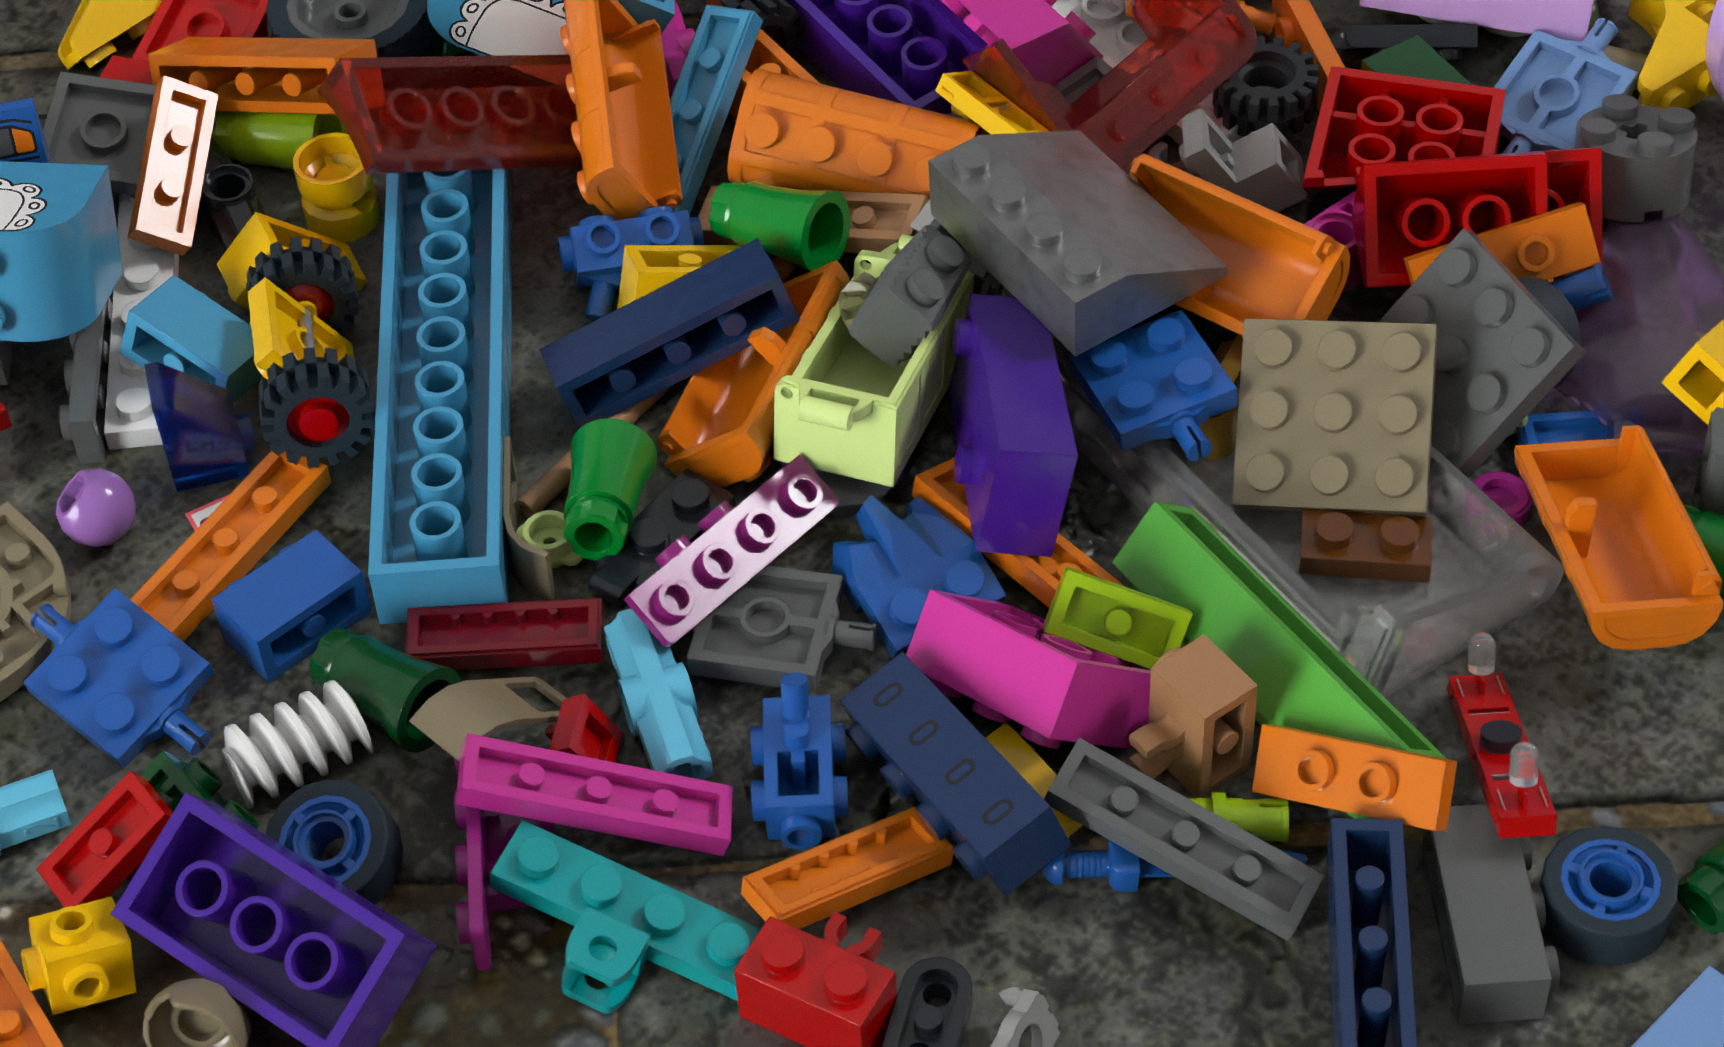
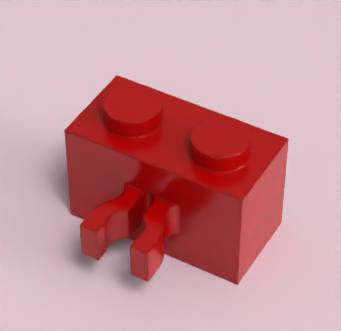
[734,911,897,1047]

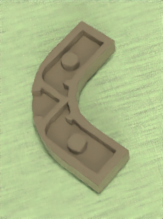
[0,501,71,702]

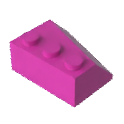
[941,0,1104,93]
[906,589,1151,749]

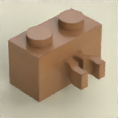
[1128,634,1258,798]

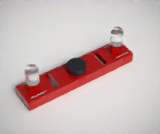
[1446,632,1558,839]

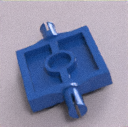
[1068,309,1238,462]
[23,588,214,769]

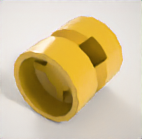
[293,132,380,243]

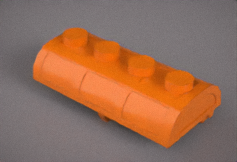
[560,0,683,221]
[727,68,982,200]
[1129,154,1350,337]
[657,260,850,487]
[1514,425,1724,650]

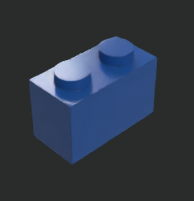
[211,529,372,683]

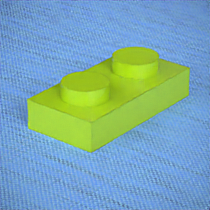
[1042,566,1193,669]

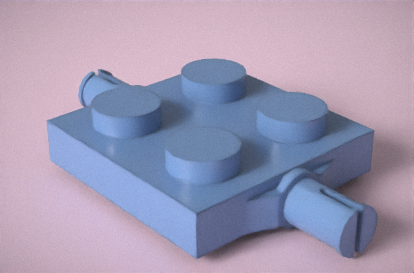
[1494,18,1638,154]

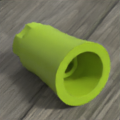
[213,111,346,170]

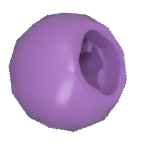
[56,468,136,547]

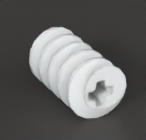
[222,680,373,809]

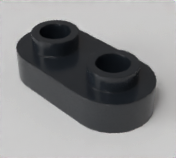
[883,957,973,1047]

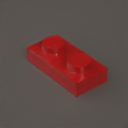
[36,770,173,908]

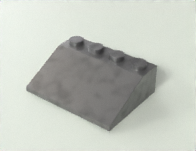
[928,130,1228,357]

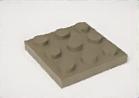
[1232,318,1438,517]

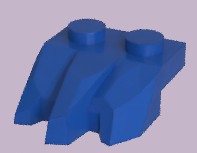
[832,495,1007,659]

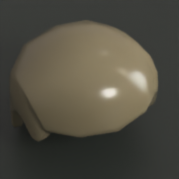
[143,978,252,1047]

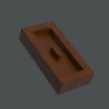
[1299,509,1432,583]

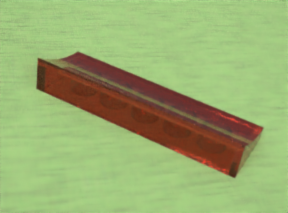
[317,54,583,174]

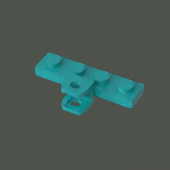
[489,820,761,1014]

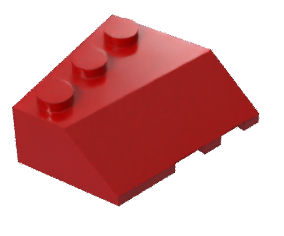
[1302,66,1506,194]

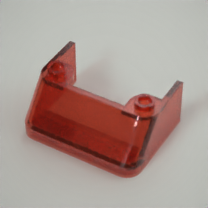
[962,0,1257,169]

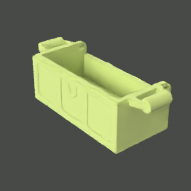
[774,234,974,487]

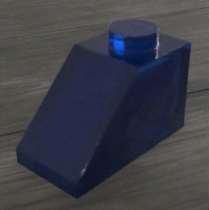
[144,362,257,492]

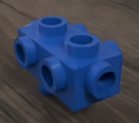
[557,206,704,322]
[750,672,849,850]

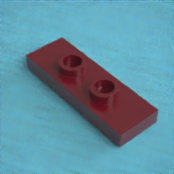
[405,598,604,671]

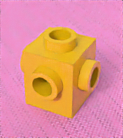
[21,896,136,1015]

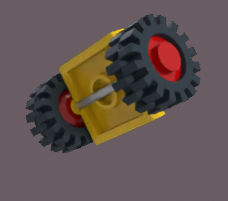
[246,237,375,467]

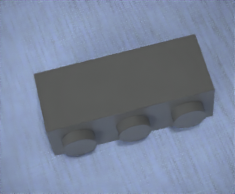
[1421,804,1560,1025]

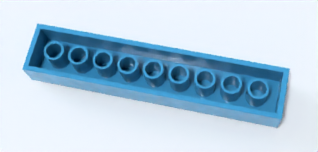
[368,120,513,624]

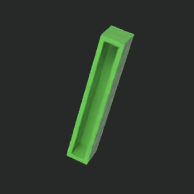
[1112,501,1447,819]

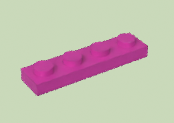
[455,733,733,856]

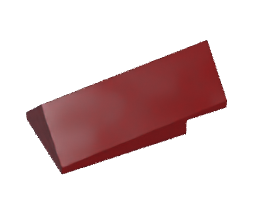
[1351,147,1603,287]

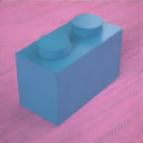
[120,275,262,418]

